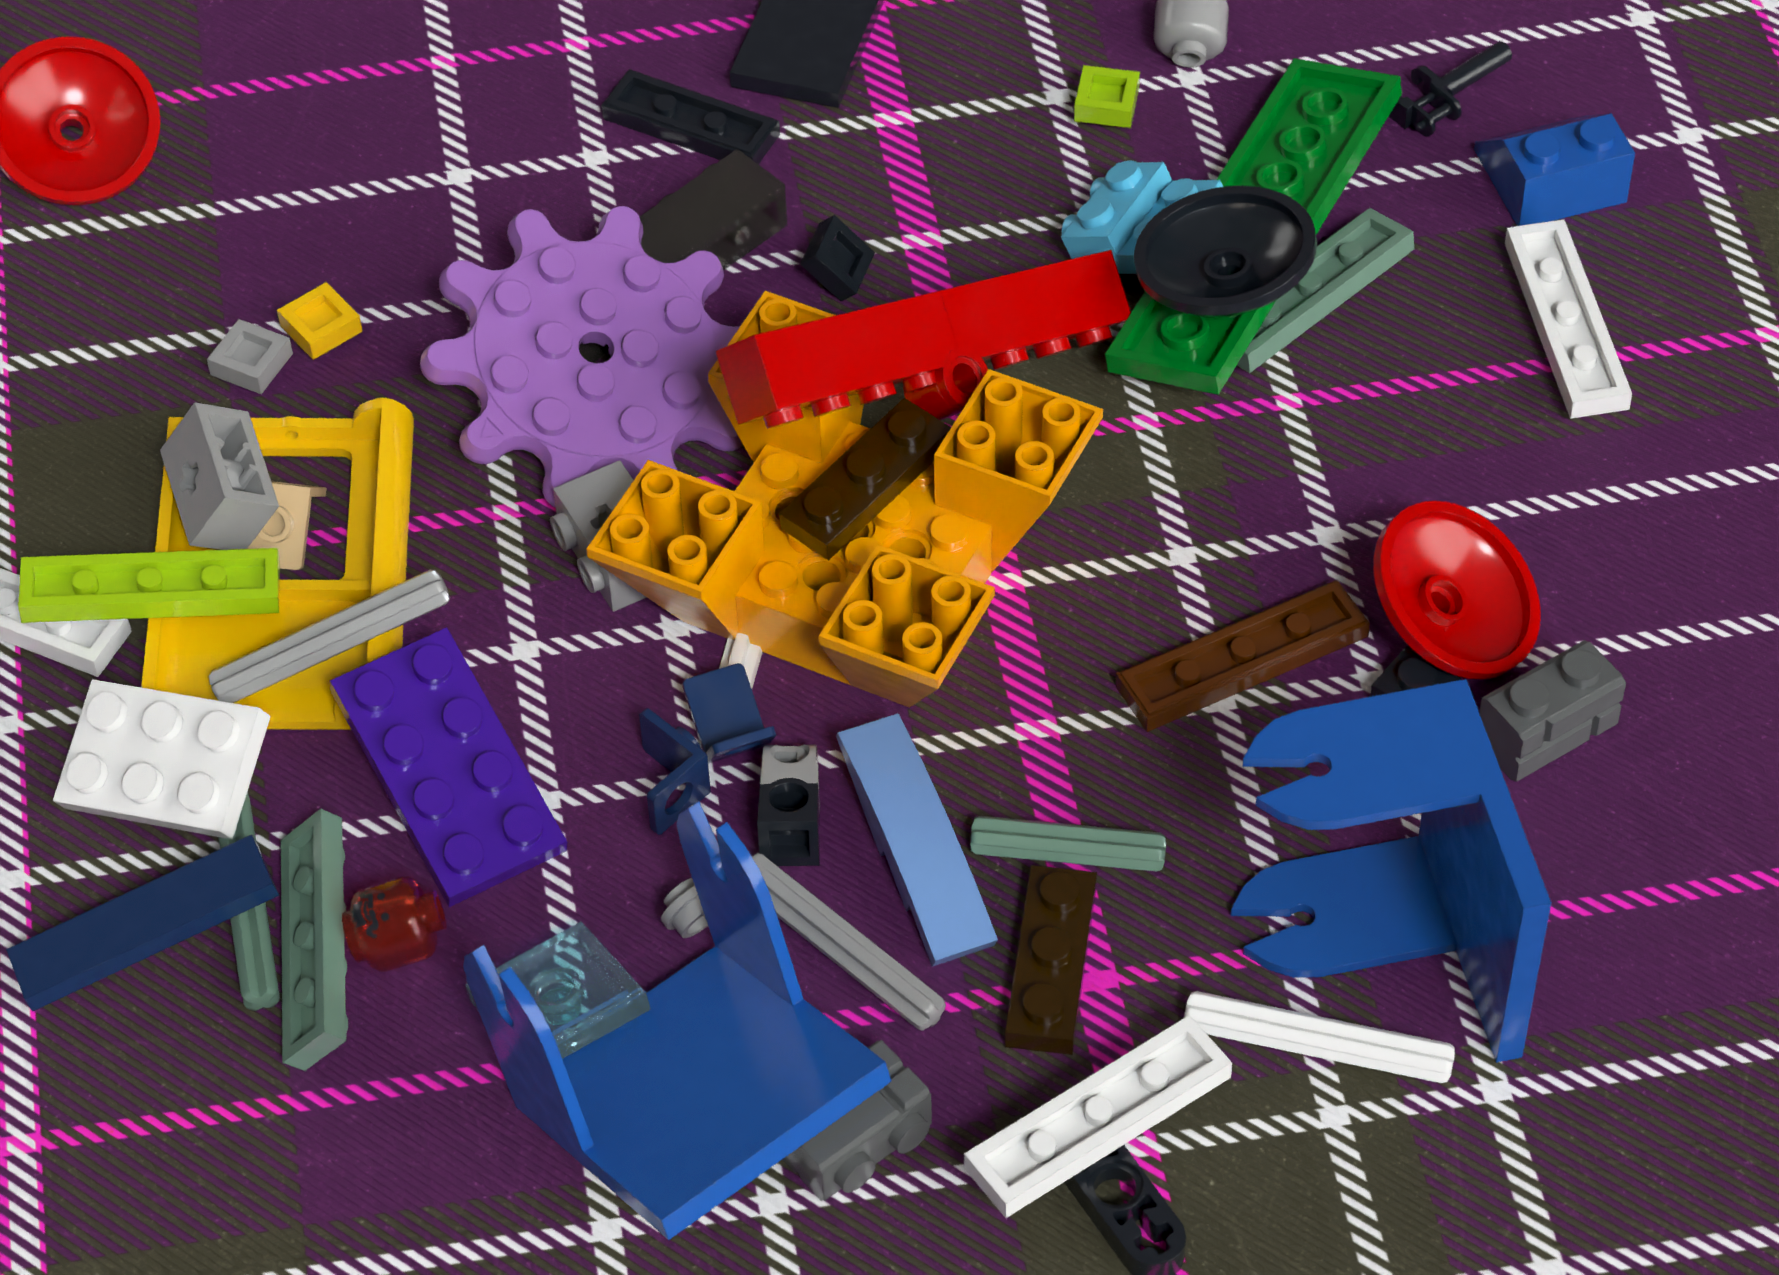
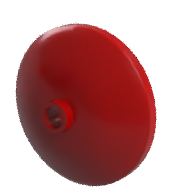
[0,36,160,205]
[1373,501,1541,679]

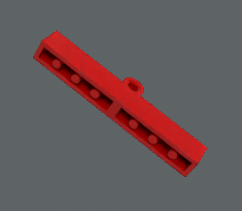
[715,250,1131,429]

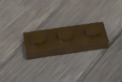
[779,398,951,561]
[1005,865,1097,1055]

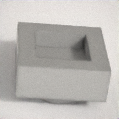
[207,319,293,394]

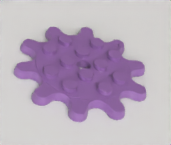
[420,206,743,508]

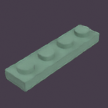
[1237,208,1414,373]
[281,809,348,1071]

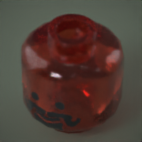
[342,876,447,973]

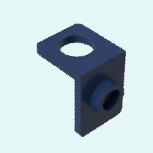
[682,663,777,764]
[639,708,711,835]

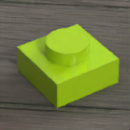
[1074,65,1140,128]

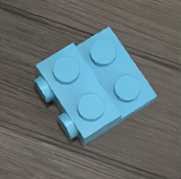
[1061,160,1223,274]

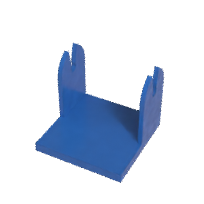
[1231,679,1551,1062]
[463,802,891,1240]

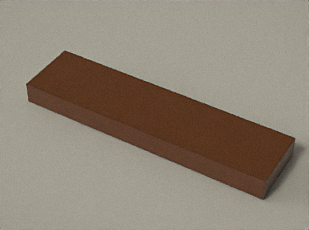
[1116,580,1370,732]

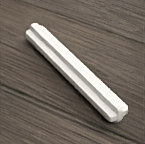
[1184,991,1455,1083]

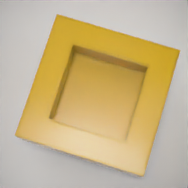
[277,282,363,360]

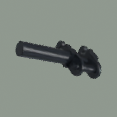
[1388,41,1512,137]

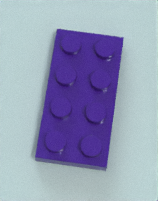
[330,627,567,907]

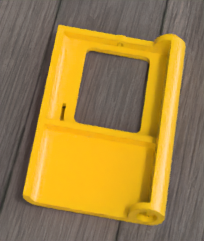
[141,398,414,730]

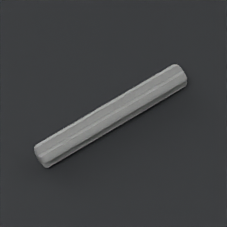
[209,569,450,703]
[752,853,946,1031]

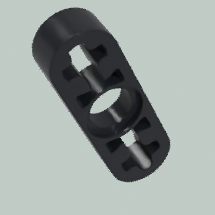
[1064,1145,1186,1275]

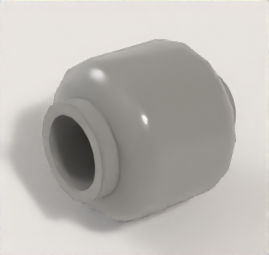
[1153,0,1229,67]

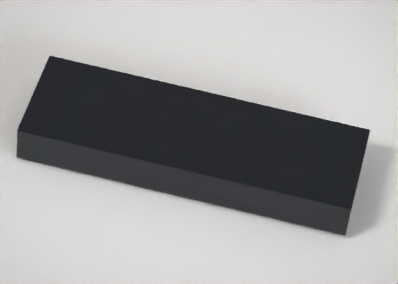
[602,69,780,172]

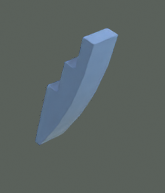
[836,713,998,967]

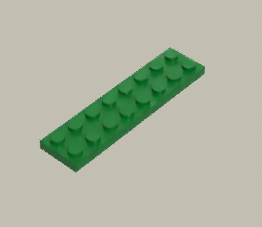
[1105,58,1402,395]

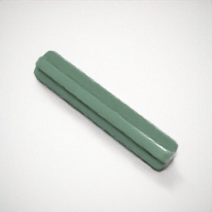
[970,816,1166,872]

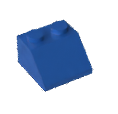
[1474,113,1635,226]

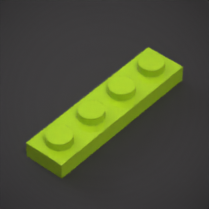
[18,548,280,623]

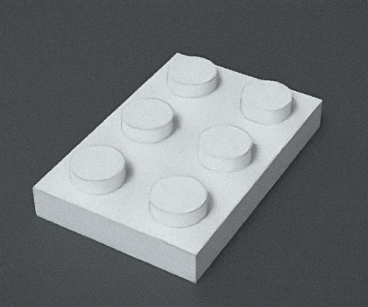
[53,679,271,839]

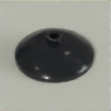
[1134,186,1317,317]

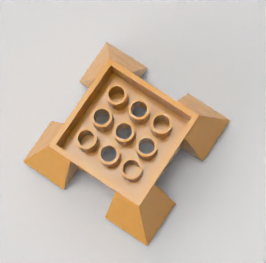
[586,291,1103,708]

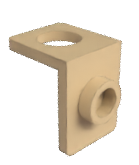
[247,481,327,570]

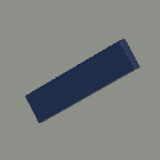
[6,834,279,1011]

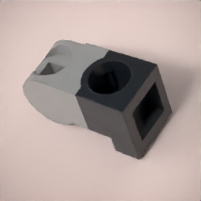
[757,744,820,866]

